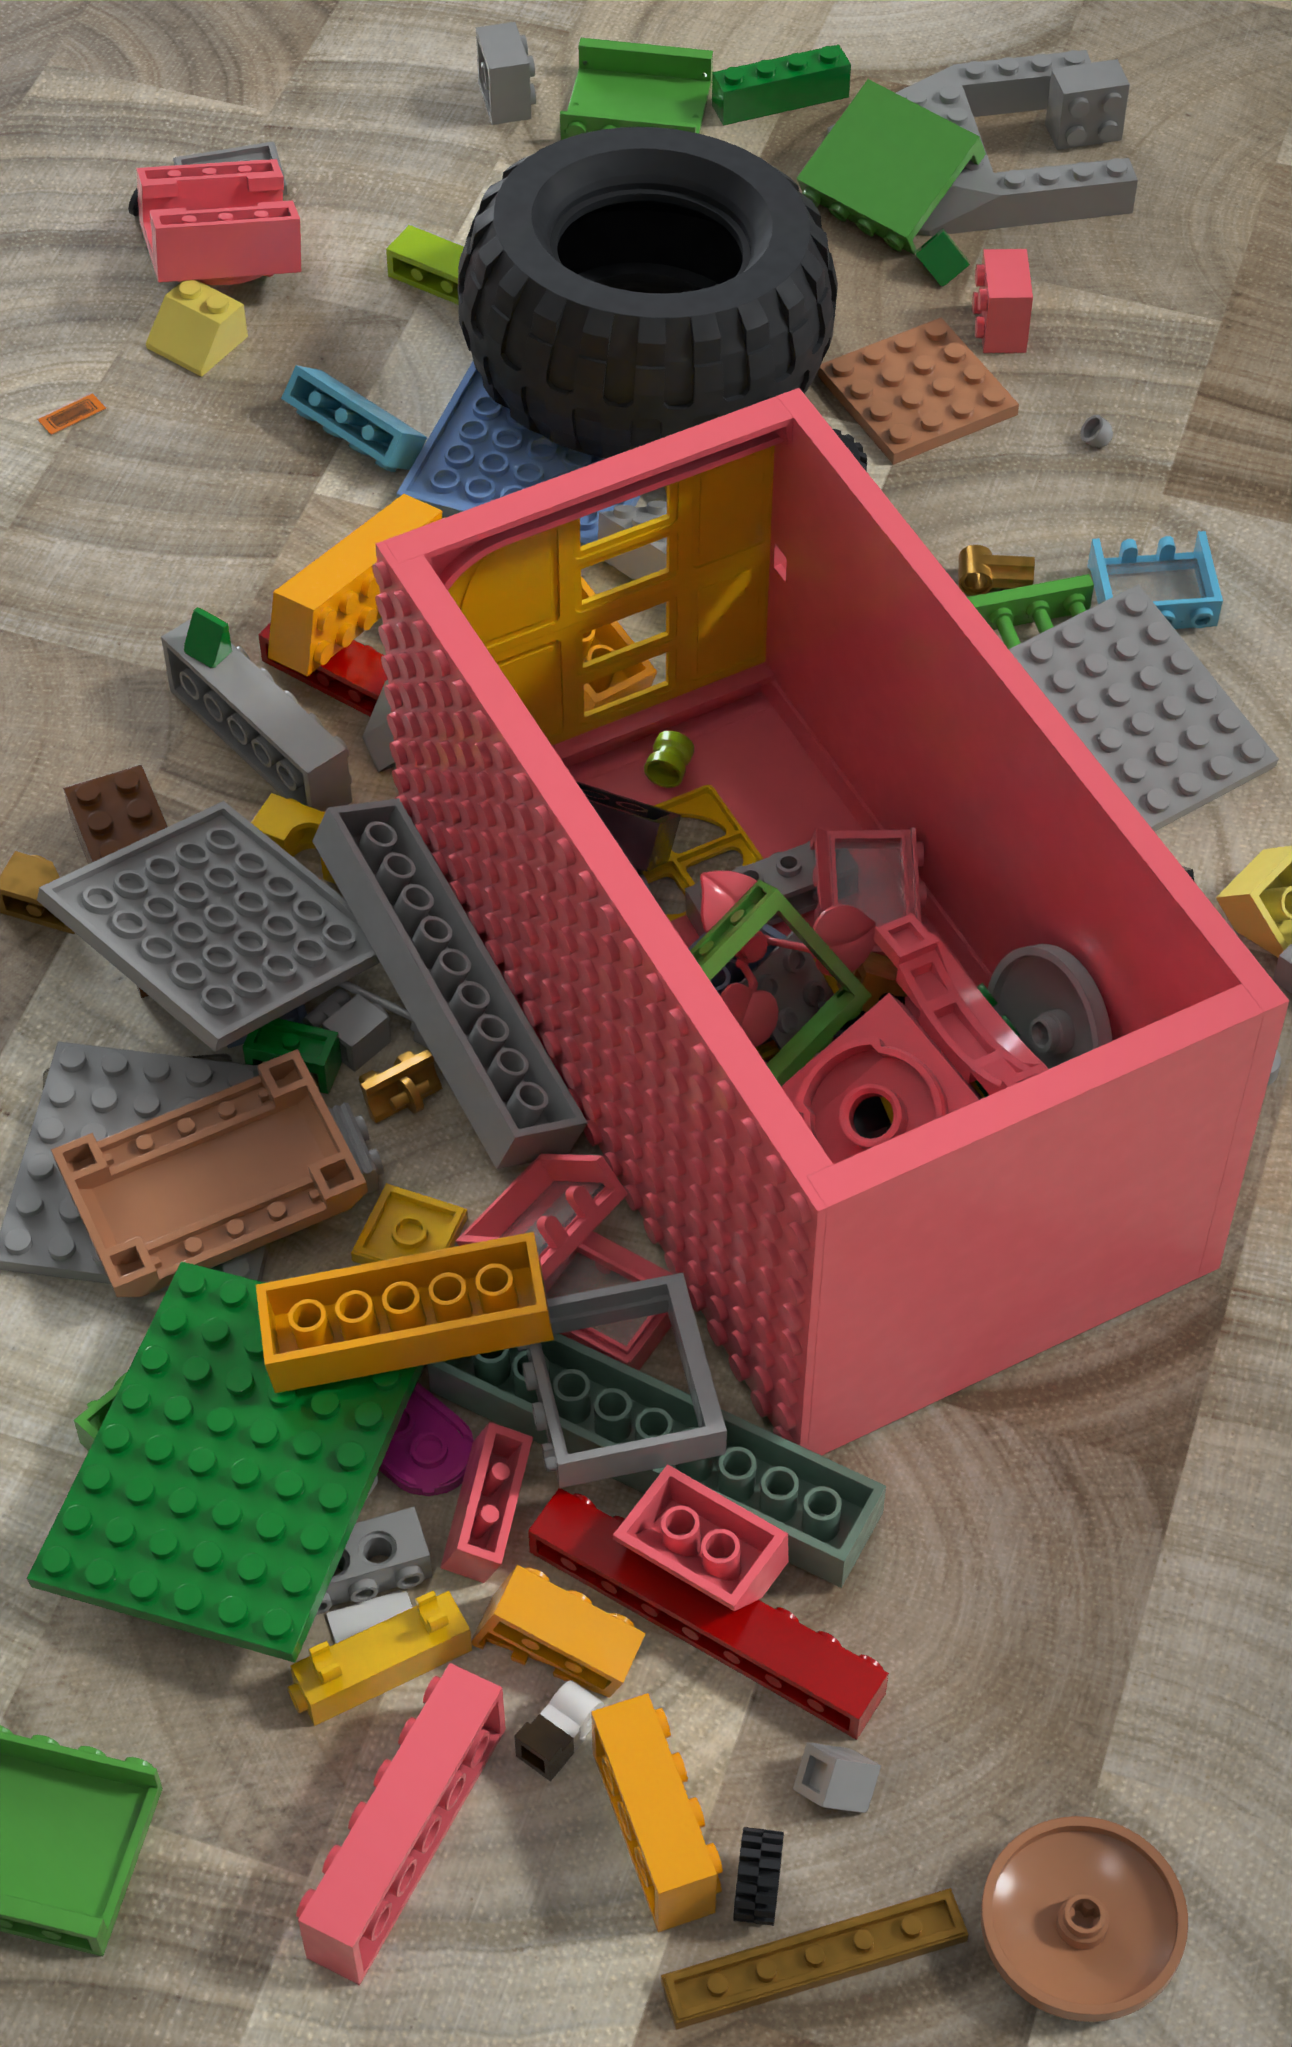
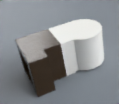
[514,1680,604,1782]

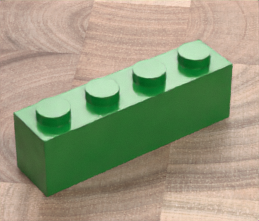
[712,44,851,126]

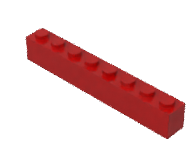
[528,1488,889,1740]

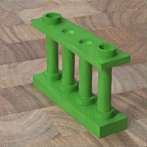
[967,574,1094,649]

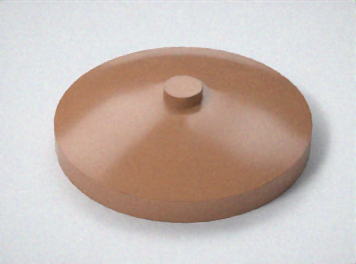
[981,1816,1188,2022]

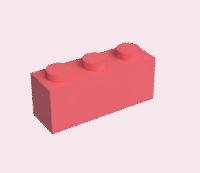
[440,1422,533,1583]

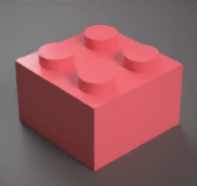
[972,249,1033,353]

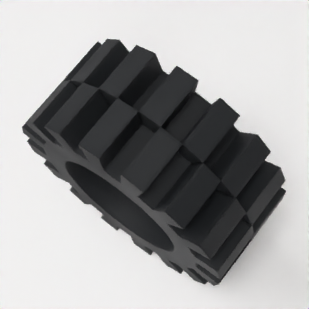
[733,1827,784,1926]

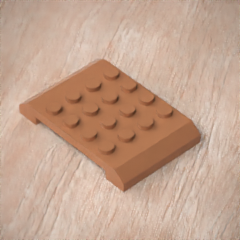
[51,1049,368,1297]

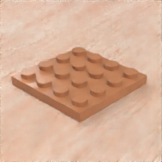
[818,317,1019,465]

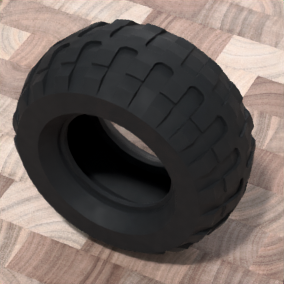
[458,127,838,459]

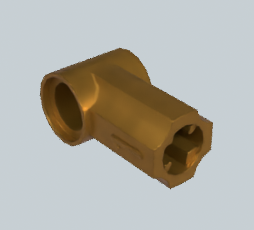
[958,545,1035,596]

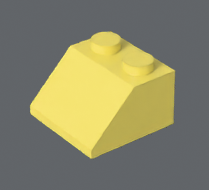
[146,280,248,377]
[1216,846,1292,958]

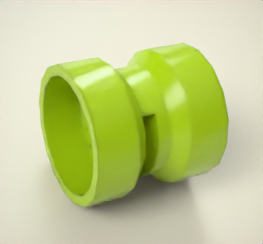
[644,731,694,788]

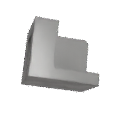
[793,1742,881,1813]

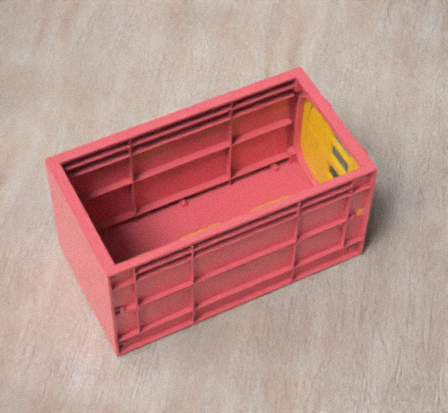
[372,388,1289,1456]

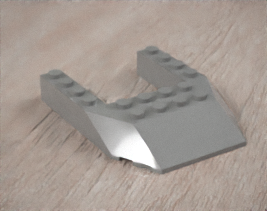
[827,50,1138,236]

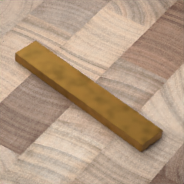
[661,1888,969,2030]

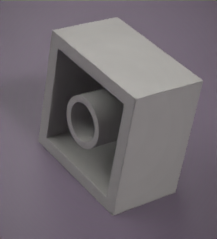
[476,22,536,125]
[1045,59,1130,150]

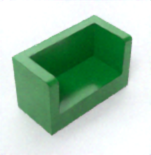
[242,1018,342,1094]

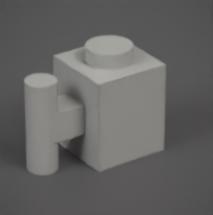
[303,988,391,1072]

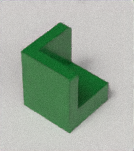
[915,228,970,286]

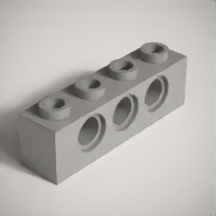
[316,1506,432,1615]

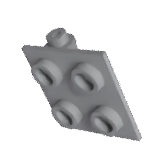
[740,931,834,1050]

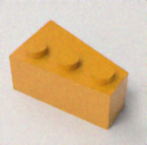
[471,1565,646,1698]

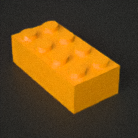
[591,1693,723,1932]

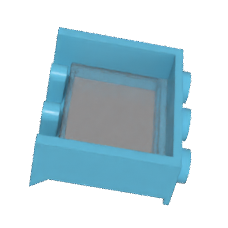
[1087,531,1223,629]

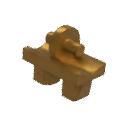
[358,1050,443,1123]

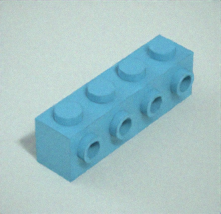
[281,365,427,472]

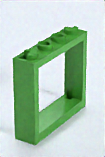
[690,880,872,1086]

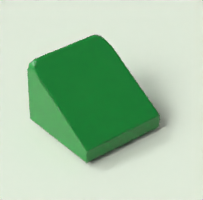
[184,607,232,668]

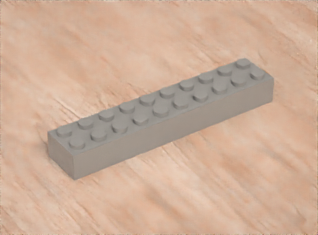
[312,798,587,1169]

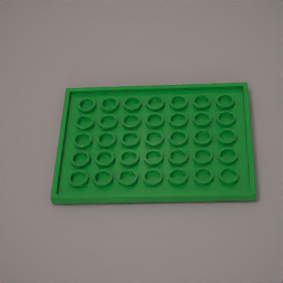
[27,1261,424,1663]

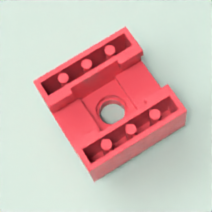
[136,159,301,285]
[781,993,983,1164]

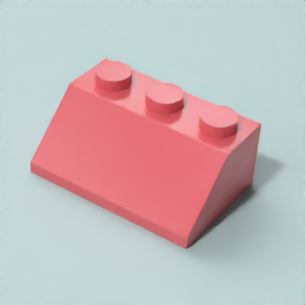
[613,1464,789,1611]

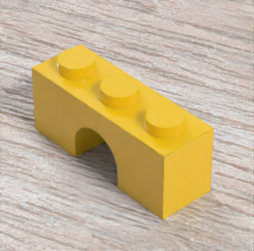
[251,793,337,885]

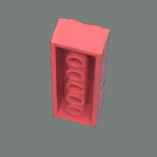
[296,1663,506,1985]

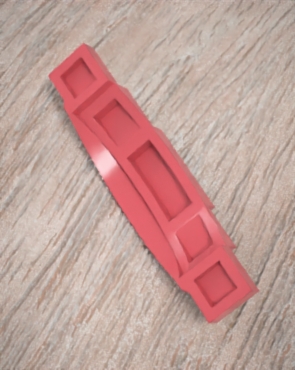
[873,913,1048,1095]

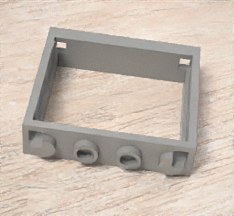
[517,1273,727,1488]

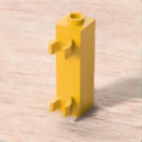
[287,1590,472,1726]

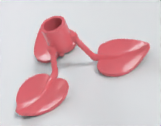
[700,870,877,1047]

